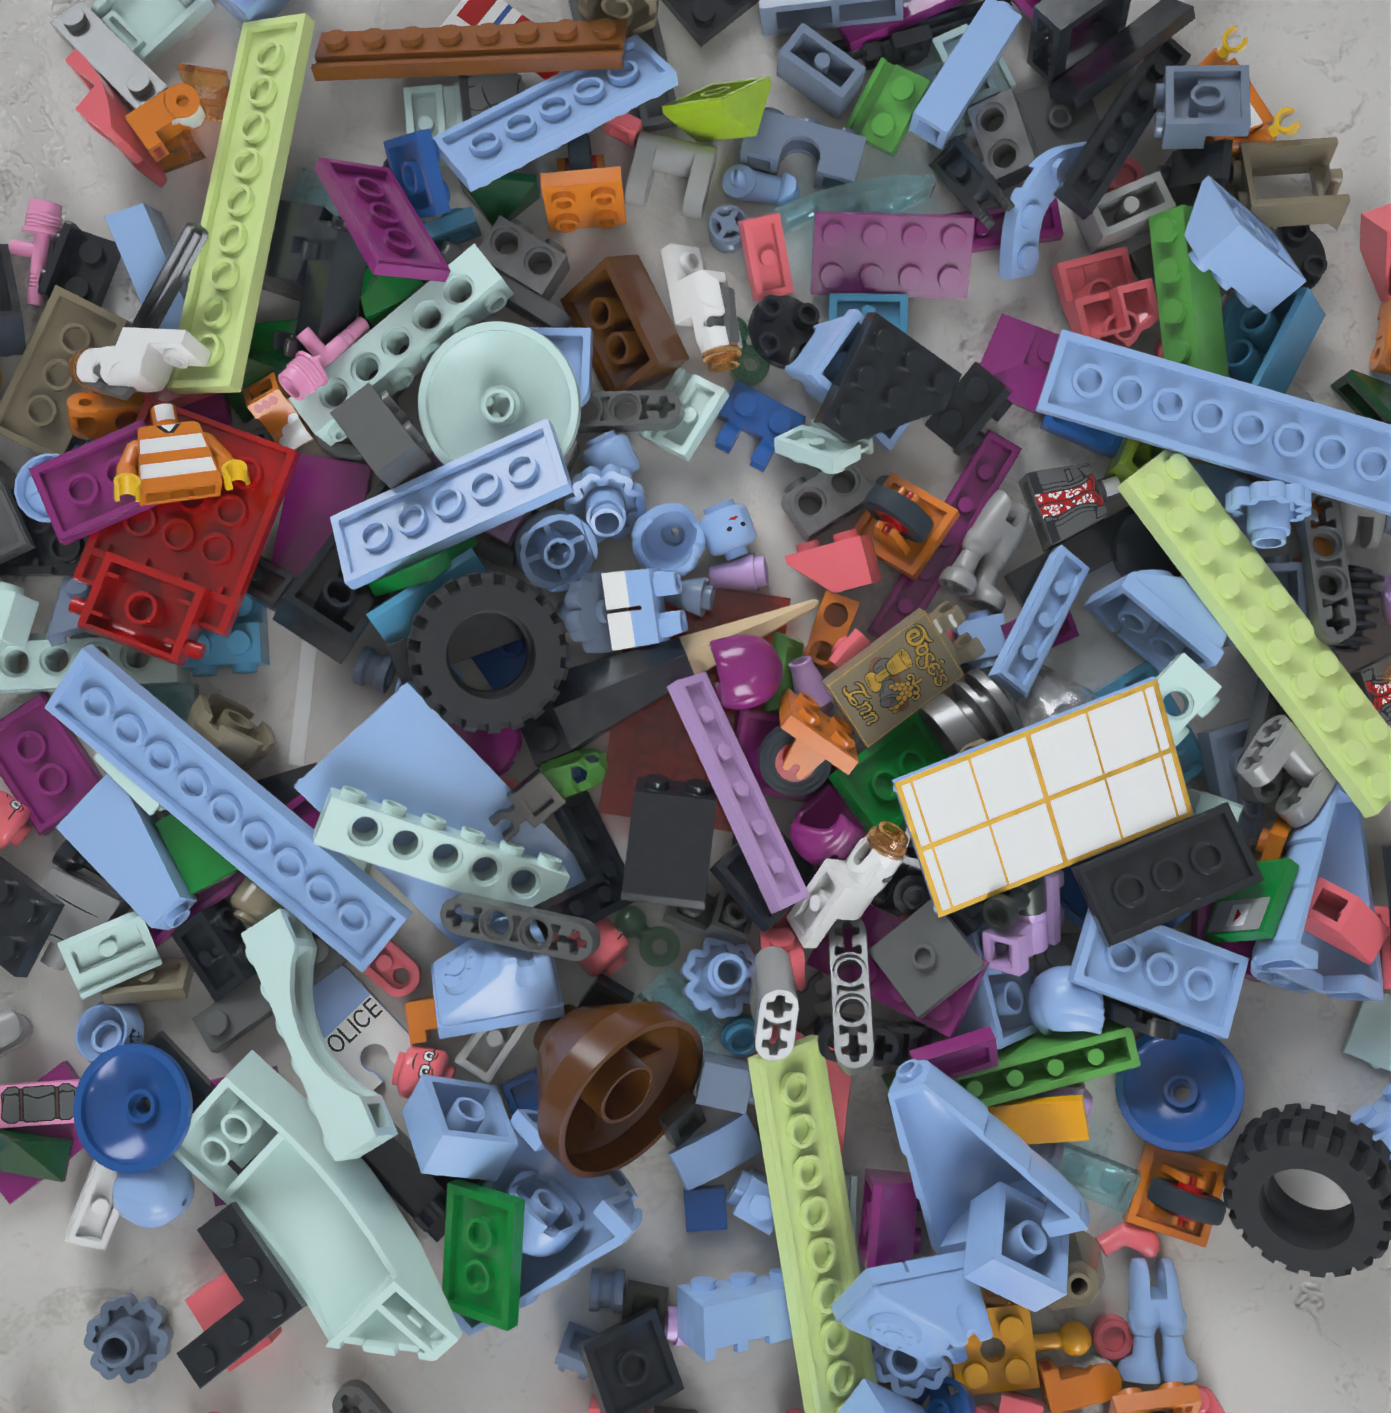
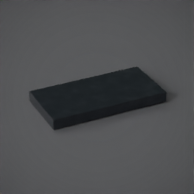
[1071,802,1264,947]

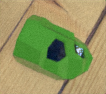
[540,748,609,800]

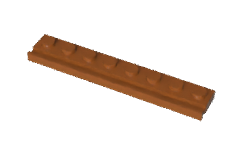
[311,17,628,81]

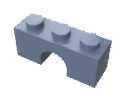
[740,107,867,197]

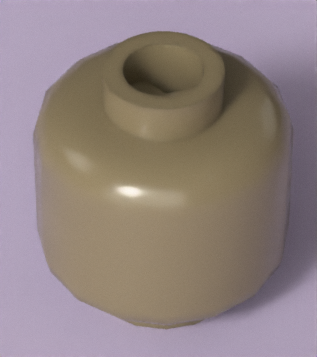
[231,876,285,927]

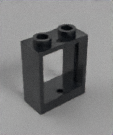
[1027,0,1131,85]

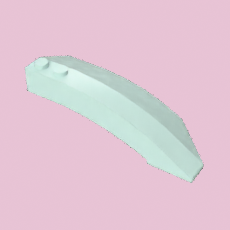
[173,1050,463,1361]

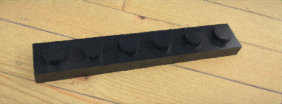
[1053,37,1191,220]

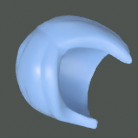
[631,503,706,577]
[1028,966,1105,1035]
[112,1155,195,1228]

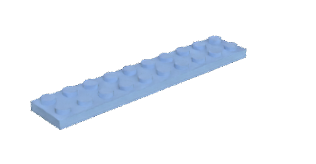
[1035,329,1391,516]
[44,644,413,973]

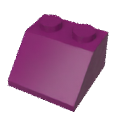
[858,1168,922,1269]

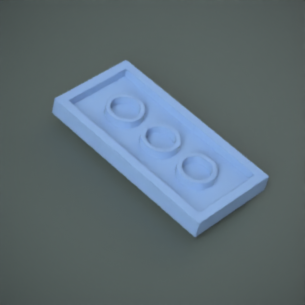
[1067,908,1249,1039]

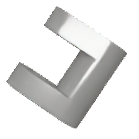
[625,130,718,220]
[1237,715,1337,828]
[750,946,799,1061]

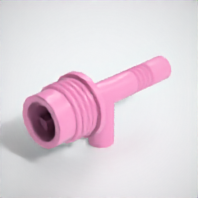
[9,199,63,307]
[278,317,370,401]

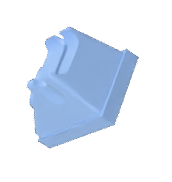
[784,309,910,451]
[1083,569,1227,672]
[430,917,565,1039]
[831,1250,993,1369]

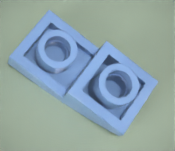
[667,1113,762,1191]

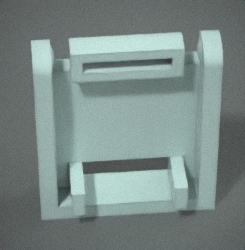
[92,0,216,66]

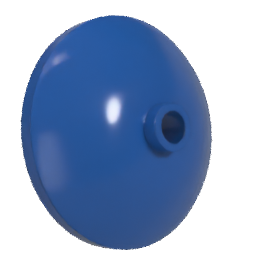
[1115,1026,1245,1153]
[73,1043,193,1173]

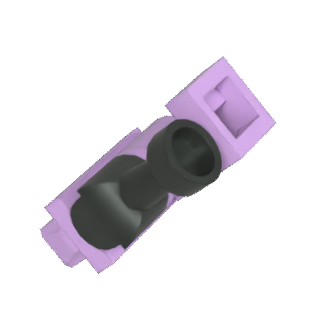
[982,869,1065,977]

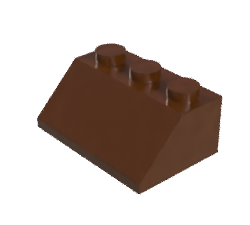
[560,255,690,391]

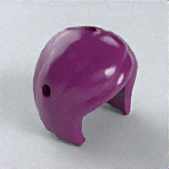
[710,634,783,710]
[789,784,868,867]

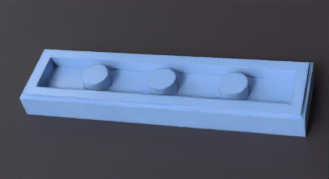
[988,545,1090,700]

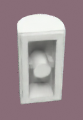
[454,1023,529,1084]

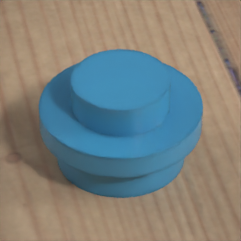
[720,1016,756,1056]

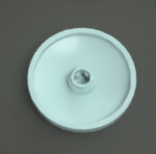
[418,321,581,465]

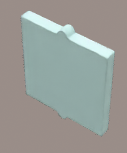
[1341,992,1391,1072]

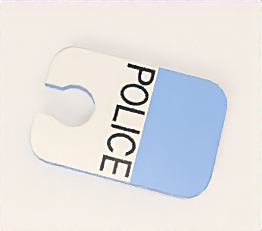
[313,965,414,1091]

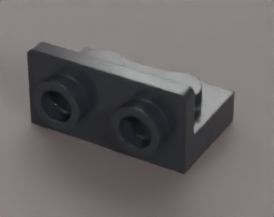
[38,220,121,307]
[924,361,1013,457]
[171,900,257,1002]

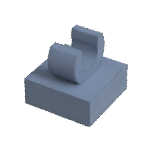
[554,1321,598,1380]

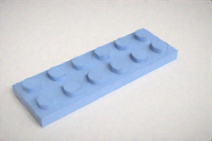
[432,34,679,192]
[330,418,574,590]

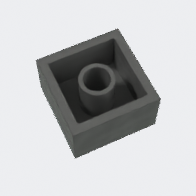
[330,383,438,489]

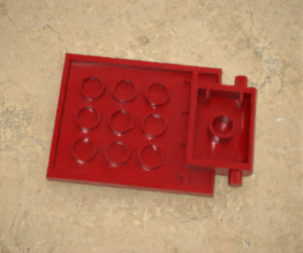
[68,395,301,666]

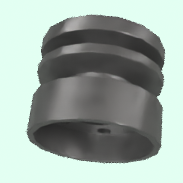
[918,668,1024,757]

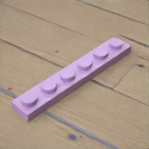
[667,671,810,914]

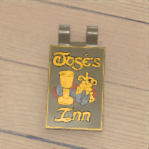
[820,600,986,748]

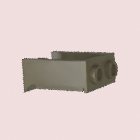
[1228,137,1351,230]

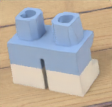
[601,567,688,651]

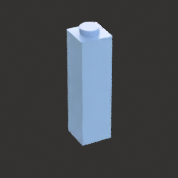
[908,0,1022,150]

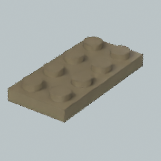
[0,285,132,455]

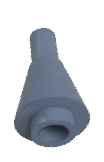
[664,577,715,617]

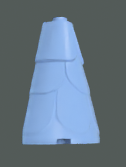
[1250,781,1384,1001]
[888,1059,1090,1255]
[452,1109,642,1336]

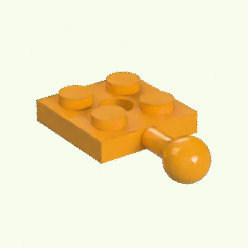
[951,1302,1092,1395]

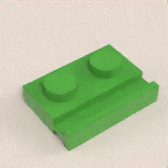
[844,57,932,157]

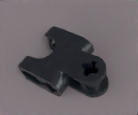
[813,1012,939,1067]

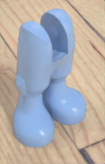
[1117,1257,1198,1384]

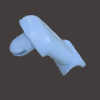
[722,164,800,210]

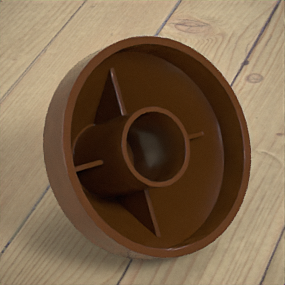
[533,1001,703,1178]

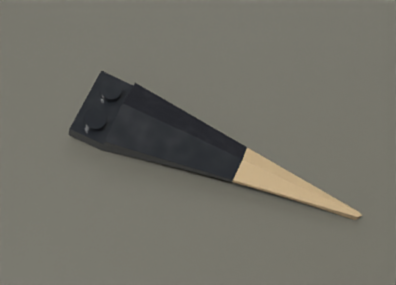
[521,599,819,768]

